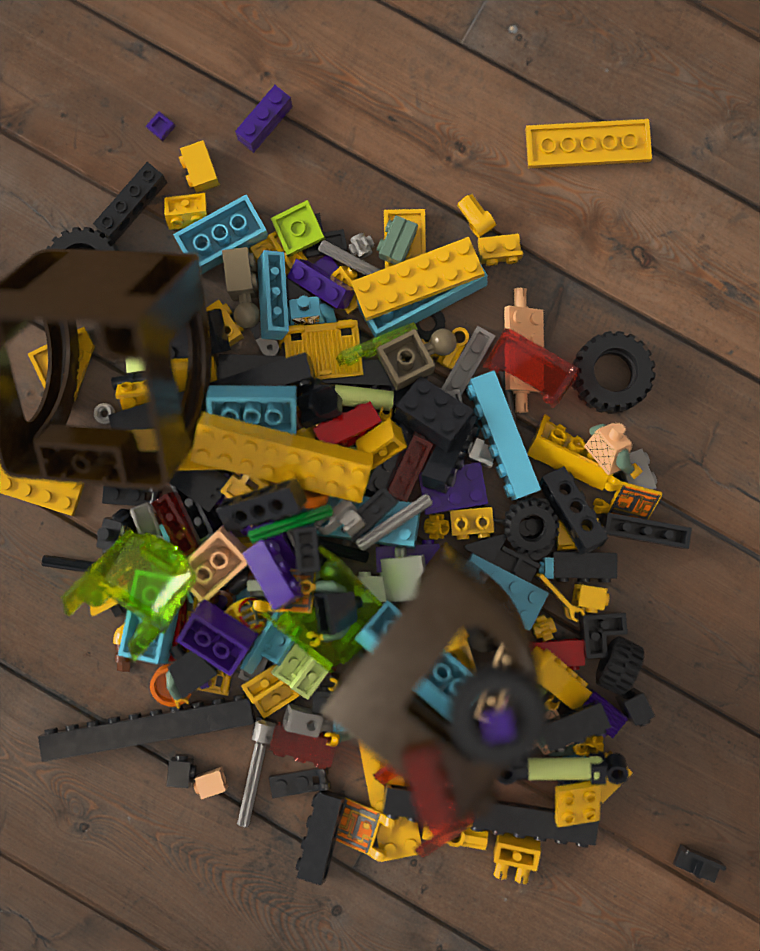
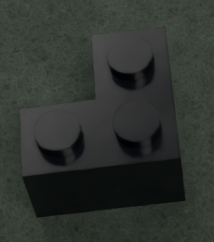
[579,611,628,659]

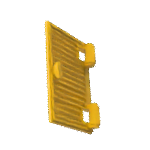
[284,319,363,380]

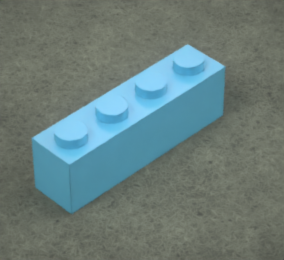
[257,250,289,340]

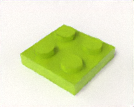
[271,200,326,257]

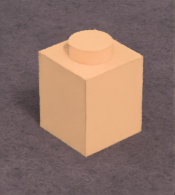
[193,767,228,799]

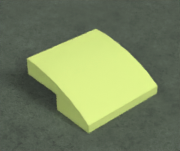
[271,638,333,700]

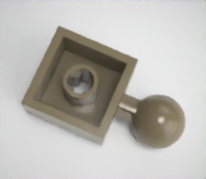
[222,247,260,328]
[377,329,457,391]

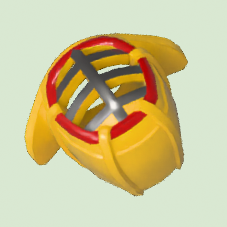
[224,597,266,637]

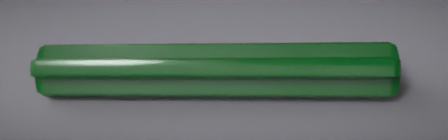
[249,504,333,543]

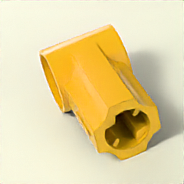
[457,194,496,238]
[436,327,469,370]

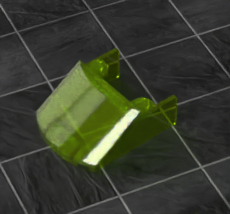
[61,530,197,662]
[263,547,383,673]

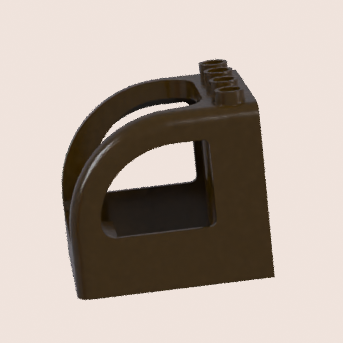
[0,249,212,490]
[321,541,540,822]

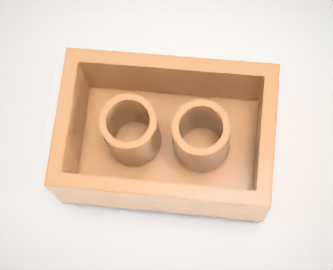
[173,525,248,601]

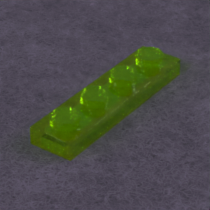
[336,322,418,366]

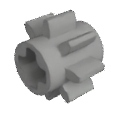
[349,233,374,259]

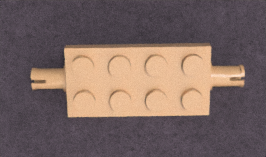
[505,288,544,413]

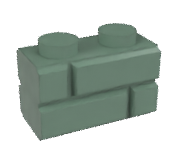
[377,215,418,265]

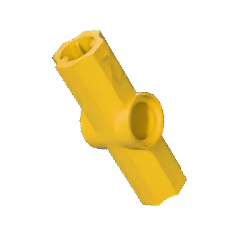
[422,820,488,850]

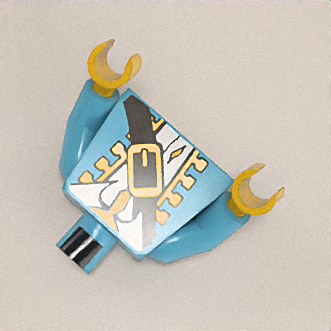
[278,296,337,349]

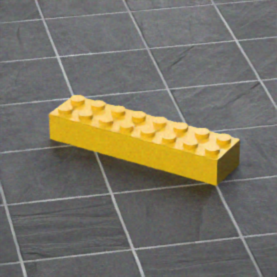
[191,412,373,503]

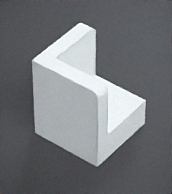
[467,438,494,468]

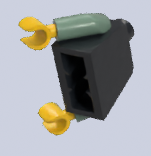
[300,579,363,647]
[166,643,227,709]

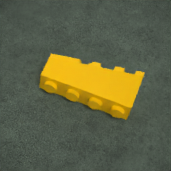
[527,414,613,491]

